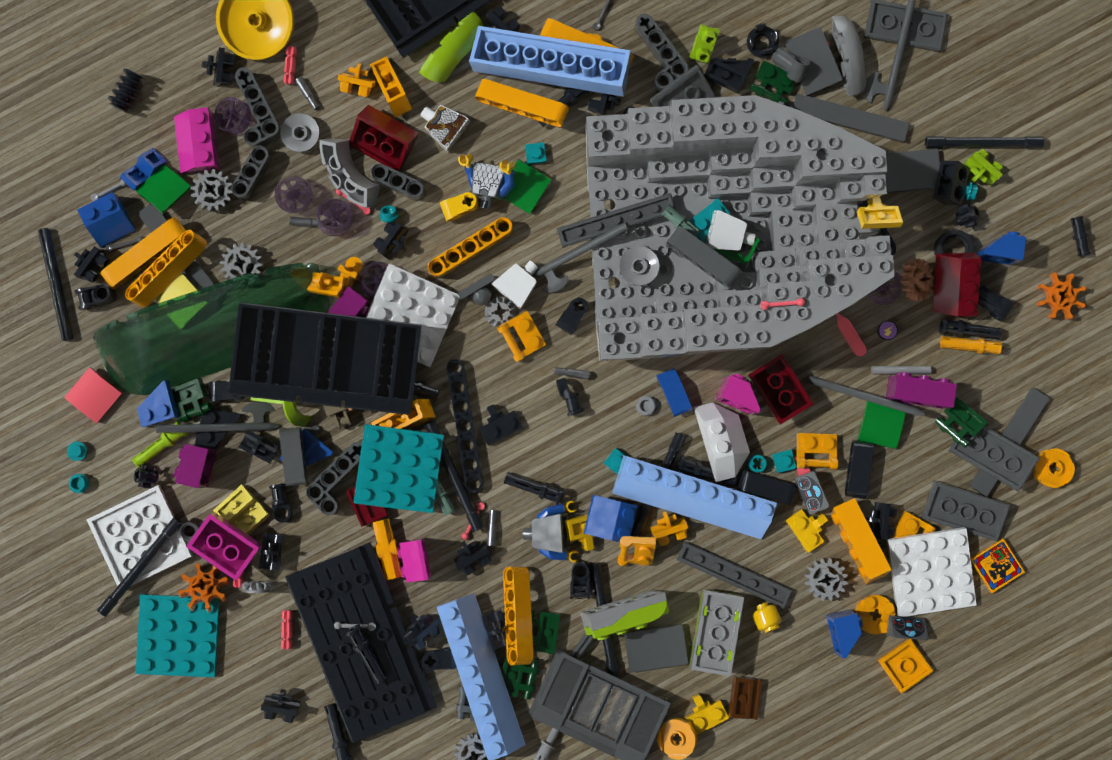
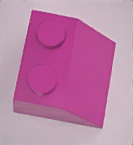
[397,538,431,582]

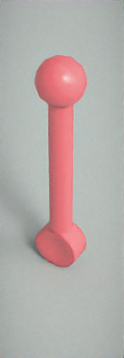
[336,189,371,215]
[761,298,805,309]
[462,502,485,540]

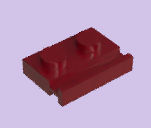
[346,487,388,527]

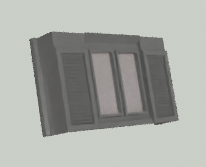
[528,648,673,760]

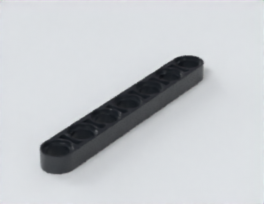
[447,359,483,493]

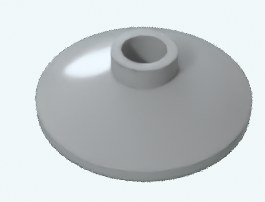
[280,113,319,152]
[619,246,659,286]

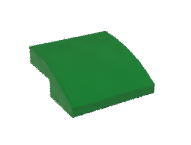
[505,159,552,214]
[135,164,191,215]
[857,401,906,449]

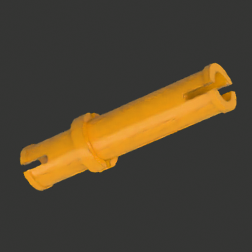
[940,336,1002,354]

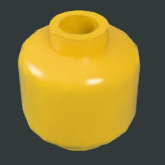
[752,602,782,634]

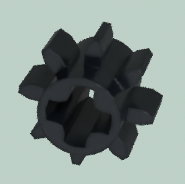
[955,203,980,228]
[134,464,159,489]

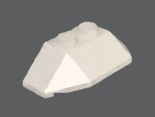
[694,403,750,482]

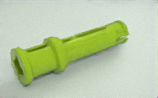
[132,421,189,468]

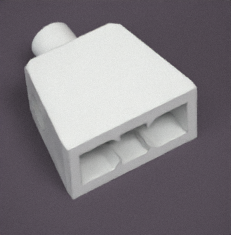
[706,210,755,251]
[492,261,538,309]

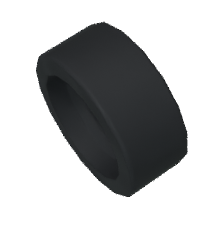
[934,230,974,254]

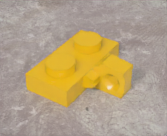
[857,196,903,229]
[785,509,828,553]
[565,514,595,551]
[685,693,729,735]

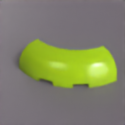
[419,12,484,82]

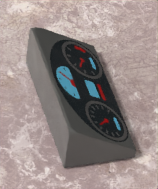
[794,471,830,514]
[886,615,928,640]

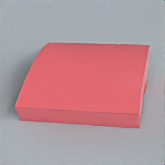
[64,367,122,424]

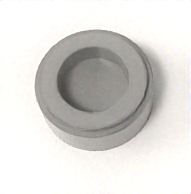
[636,396,656,416]

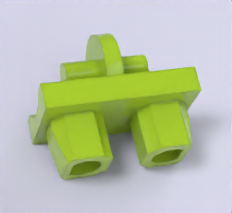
[690,24,720,63]
[964,149,1003,186]

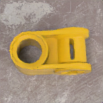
[440,192,479,222]

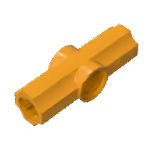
[373,518,402,580]

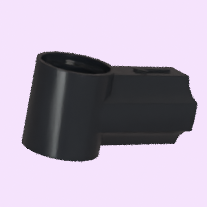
[978,286,1015,322]

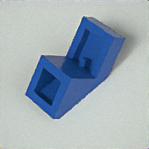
[120,148,167,190]
[656,368,692,417]

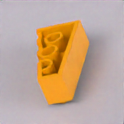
[831,498,891,585]

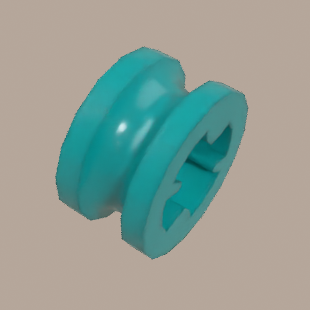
[748,455,767,472]

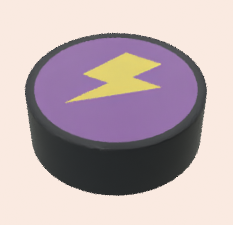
[877,321,898,341]

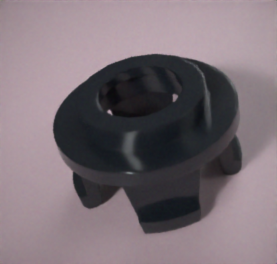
[746,23,780,58]

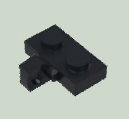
[479,404,523,445]

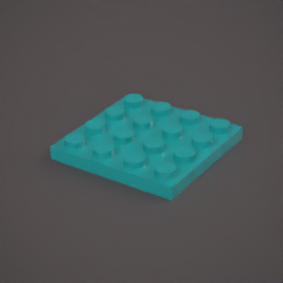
[354,424,444,513]
[135,594,220,677]

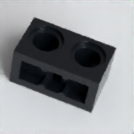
[933,161,970,206]

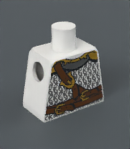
[420,105,470,152]

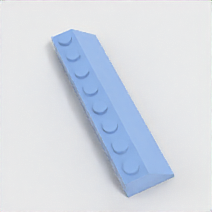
[469,26,631,97]
[612,455,777,539]
[437,593,526,760]

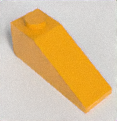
[369,56,412,117]
[371,399,436,430]

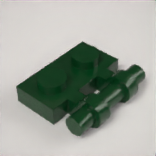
[749,60,796,103]
[172,378,212,422]
[935,397,988,448]
[531,609,560,654]
[502,653,539,700]

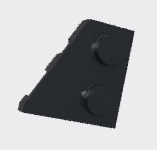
[704,58,754,93]
[195,408,242,449]

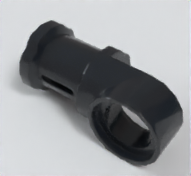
[556,377,584,416]
[269,483,293,523]

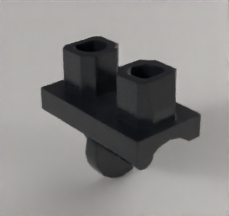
[486,6,520,32]
[201,47,235,87]
[587,91,621,116]
[373,222,409,260]
[73,246,110,283]
[238,430,280,464]
[865,502,897,540]
[259,533,284,571]
[454,540,491,576]
[482,609,506,650]
[402,614,441,650]
[261,689,301,723]

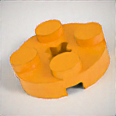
[1033,448,1075,488]
[855,594,895,635]
[657,718,697,760]

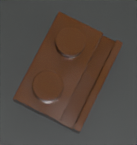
[728,676,762,720]

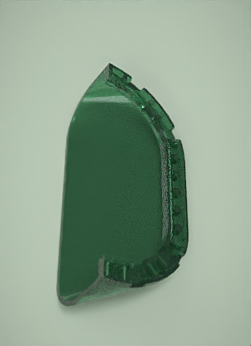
[93,263,329,395]

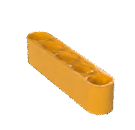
[539,18,634,68]
[475,79,569,127]
[100,217,186,289]
[428,217,513,278]
[125,230,207,308]
[503,567,533,665]

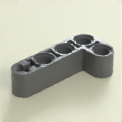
[635,14,688,92]
[235,67,281,148]
[666,226,742,289]
[306,442,362,515]

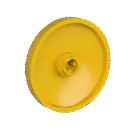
[216,0,294,60]

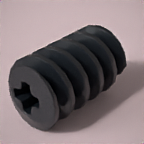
[108,68,145,114]

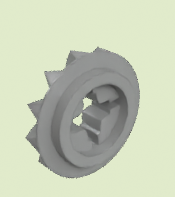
[485,297,516,327]
[241,581,274,593]

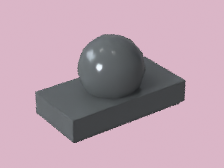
[458,274,495,305]

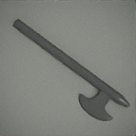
[865,0,916,111]
[532,222,630,293]
[807,375,925,416]
[156,402,280,433]

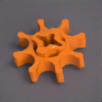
[1036,272,1086,320]
[178,563,229,612]

